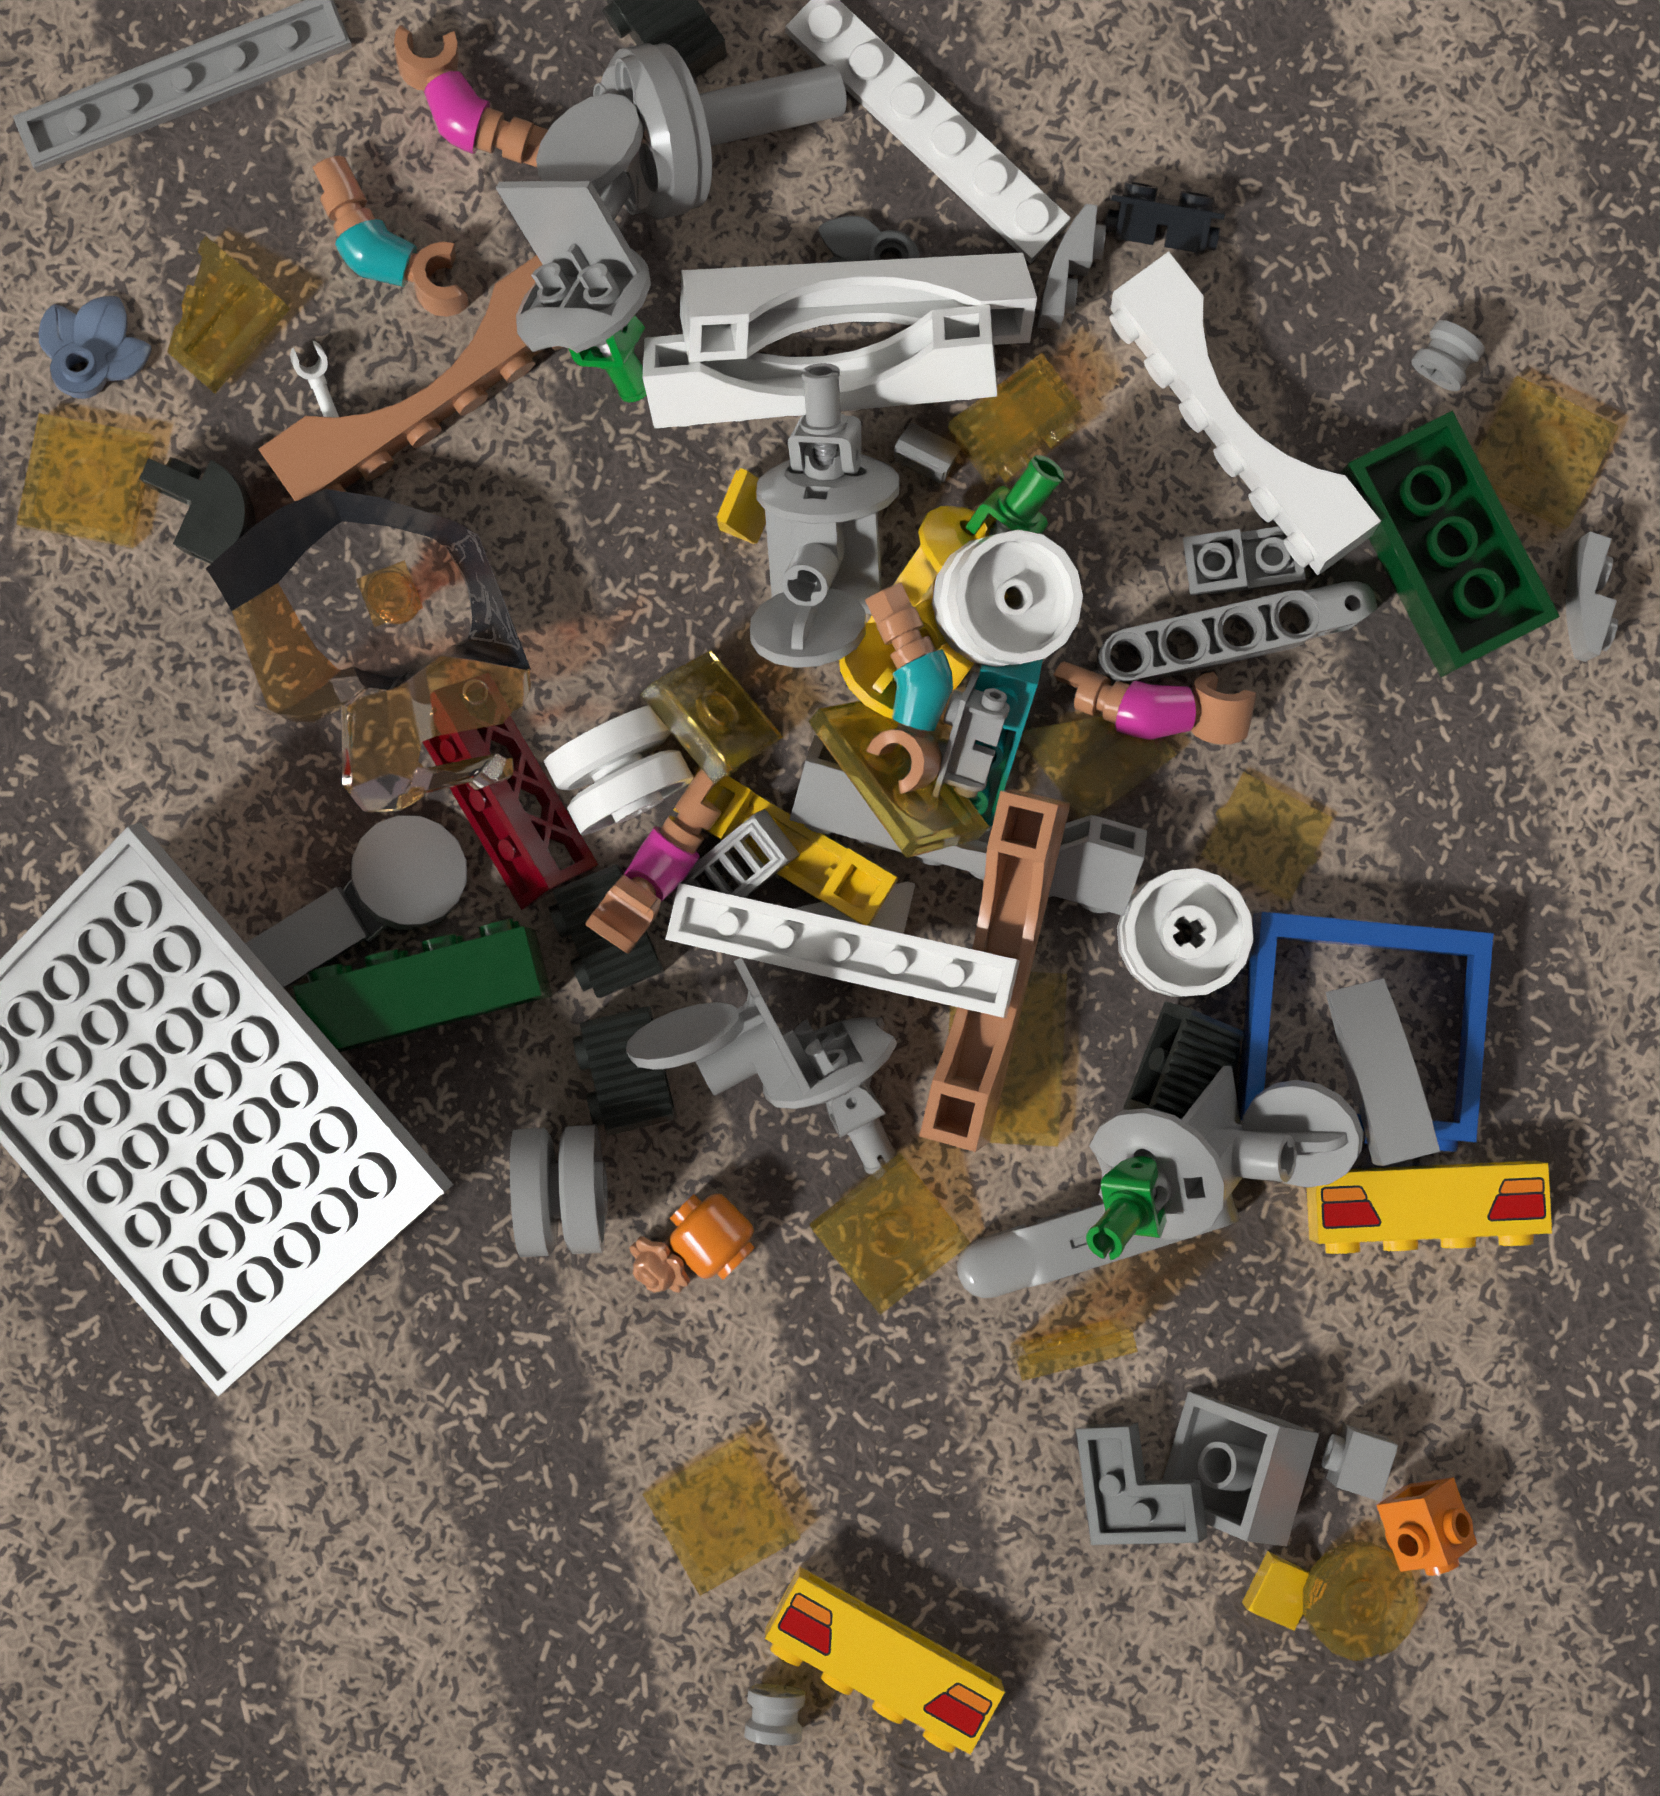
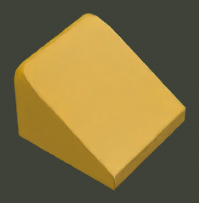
[716,468,766,544]
[1242,1551,1320,1631]

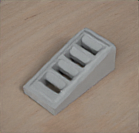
[681,809,800,898]

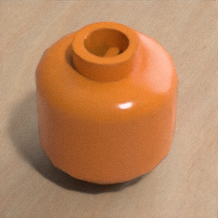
[669,1193,755,1280]

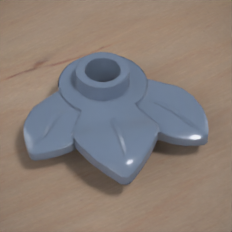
[38,296,152,399]

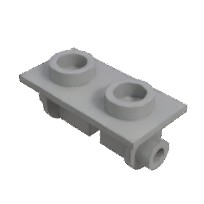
[932,672,1010,798]

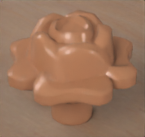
[629,1234,691,1293]

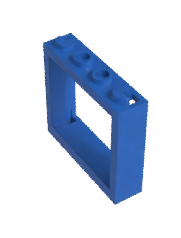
[1237,912,1494,1152]

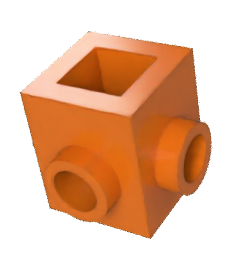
[1376,1477,1478,1576]

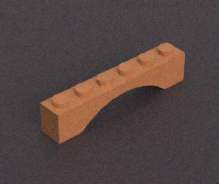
[258,255,563,501]
[919,789,1071,1152]

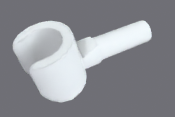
[290,341,339,418]

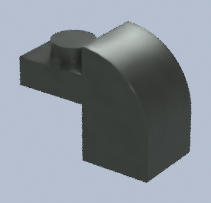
[139,457,256,564]

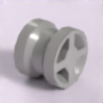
[1411,320,1485,391]
[744,1684,805,1746]

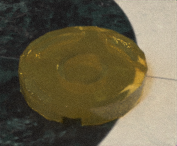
[1303,1541,1418,1661]

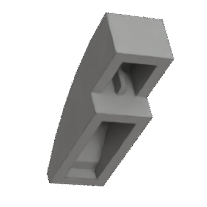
[1325,978,1440,1166]

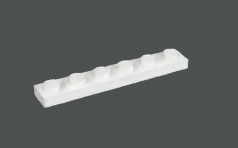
[785,0,1071,264]
[665,883,1020,1018]

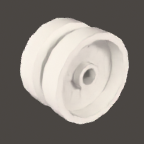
[932,530,1083,667]
[544,704,693,836]
[1117,868,1253,997]

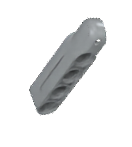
[1097,581,1378,685]
[957,1193,1240,1298]

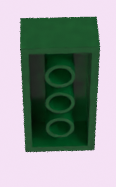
[1339,410,1560,678]
[293,919,553,1052]

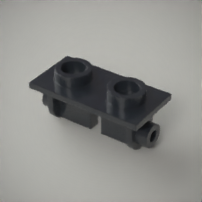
[1104,181,1225,255]

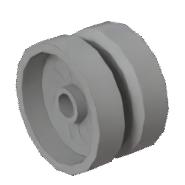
[510,1124,608,1257]

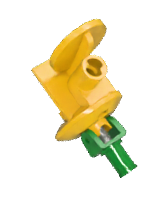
[839,455,1064,719]

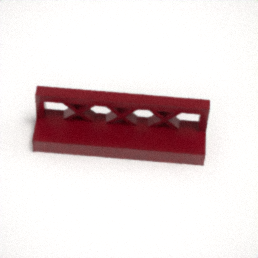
[406,669,599,910]

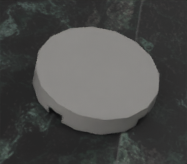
[351,815,467,930]

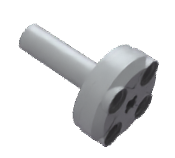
[593,43,846,220]

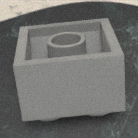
[1163,1392,1319,1546]

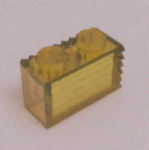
[947,353,1083,485]

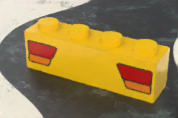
[1306,1161,1552,1254]
[765,1566,1005,1755]

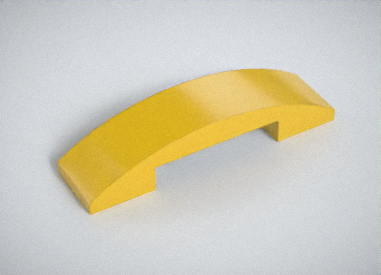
[673,761,898,926]

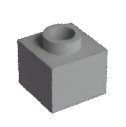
[1322,1423,1398,1502]

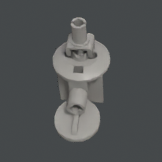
[750,363,899,668]
[626,957,899,1174]

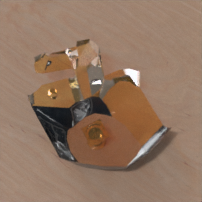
[205,489,531,812]

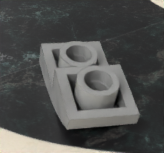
[1037,204,1106,329]
[1183,526,1306,595]
[1566,532,1618,662]

